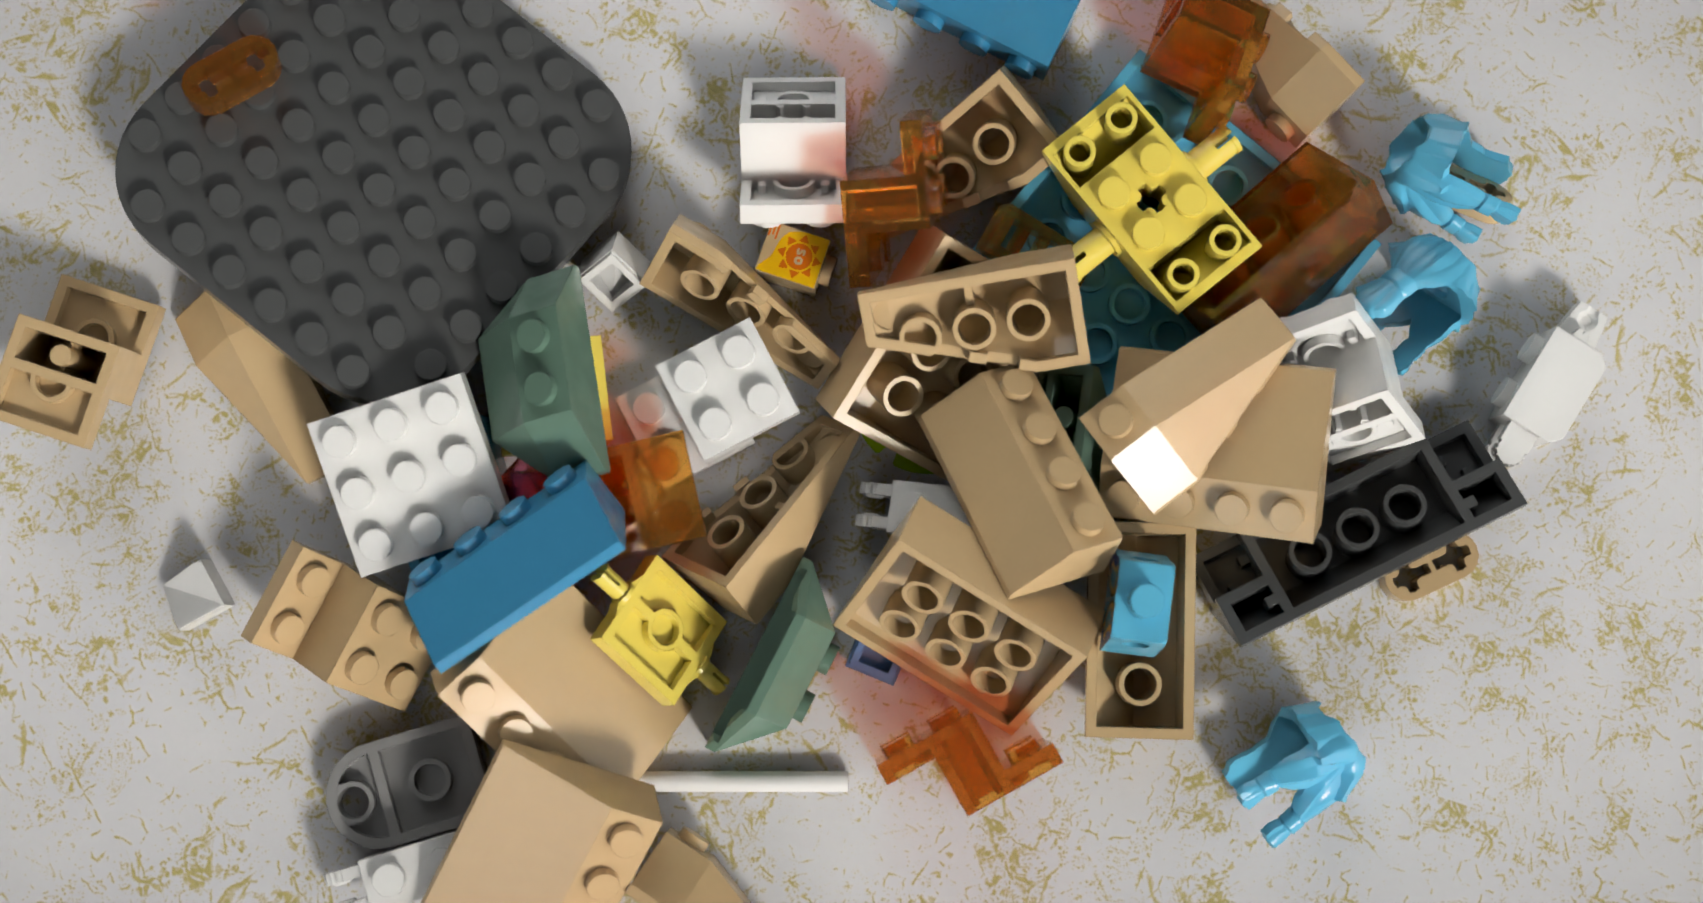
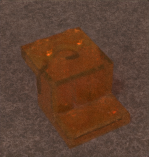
[1140,0,1271,144]
[839,109,948,288]
[534,430,708,563]
[875,705,1063,816]

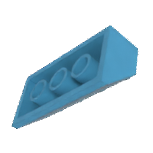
[870,0,1081,80]
[404,460,626,674]

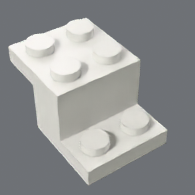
[739,77,847,228]
[1279,293,1426,473]
[614,317,800,491]

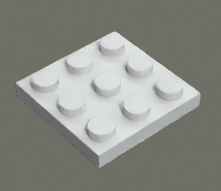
[307,372,510,578]

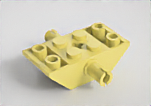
[1042,84,1262,315]

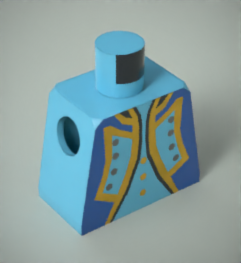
[1099,549,1175,658]

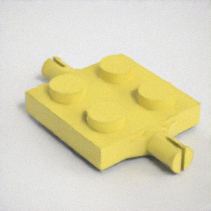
[590,554,730,706]

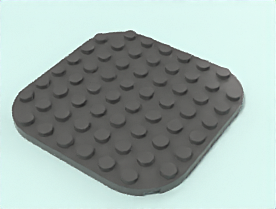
[115,0,631,404]

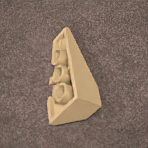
[1209,0,1365,148]
[846,64,1059,244]
[639,214,840,389]
[857,244,1091,372]
[175,291,335,484]
[1079,297,1296,515]
[662,415,860,624]
[625,826,751,903]

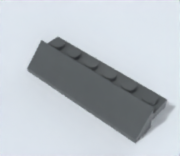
[1196,420,1527,648]

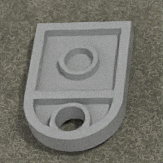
[326,716,487,849]

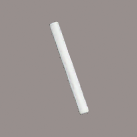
[639,771,848,792]

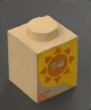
[755,224,838,298]

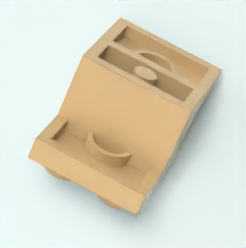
[0,274,166,450]
[240,540,432,712]

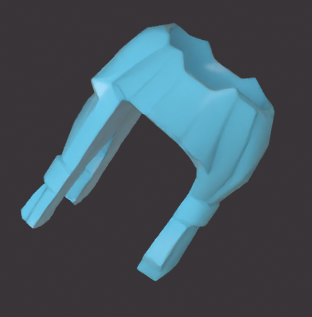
[1380,113,1521,244]
[1355,233,1481,376]
[1221,701,1366,848]

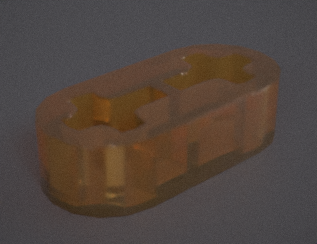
[182,35,282,115]

